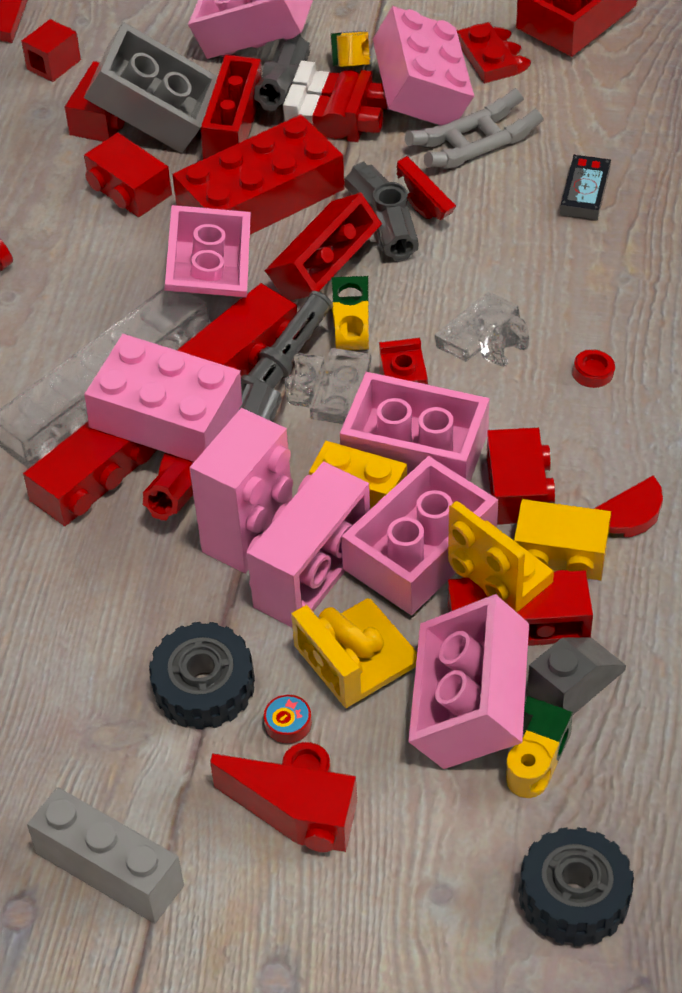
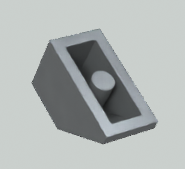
[527,637,626,715]

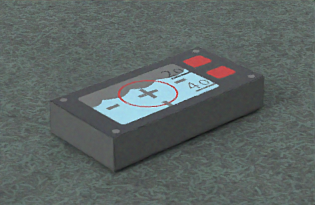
[560,154,611,220]

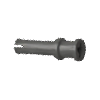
[241,291,333,392]

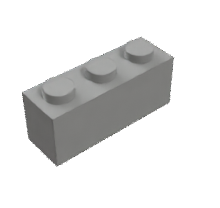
[27,787,184,924]

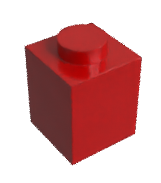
[21,19,81,82]

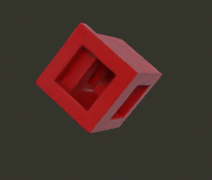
[379,338,428,385]

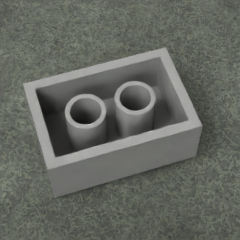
[84,22,218,153]

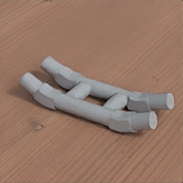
[405,88,544,168]

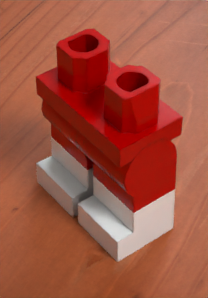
[283,60,388,142]

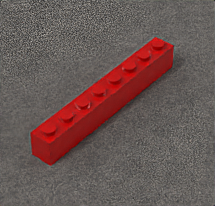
[23,283,299,527]

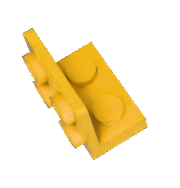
[448,501,554,612]
[291,598,417,708]

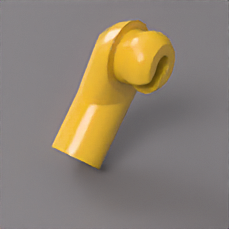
[318,607,384,658]

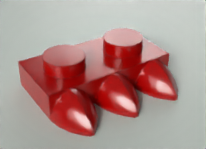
[457,22,531,84]

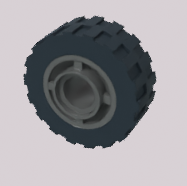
[149,622,255,730]
[518,827,634,946]

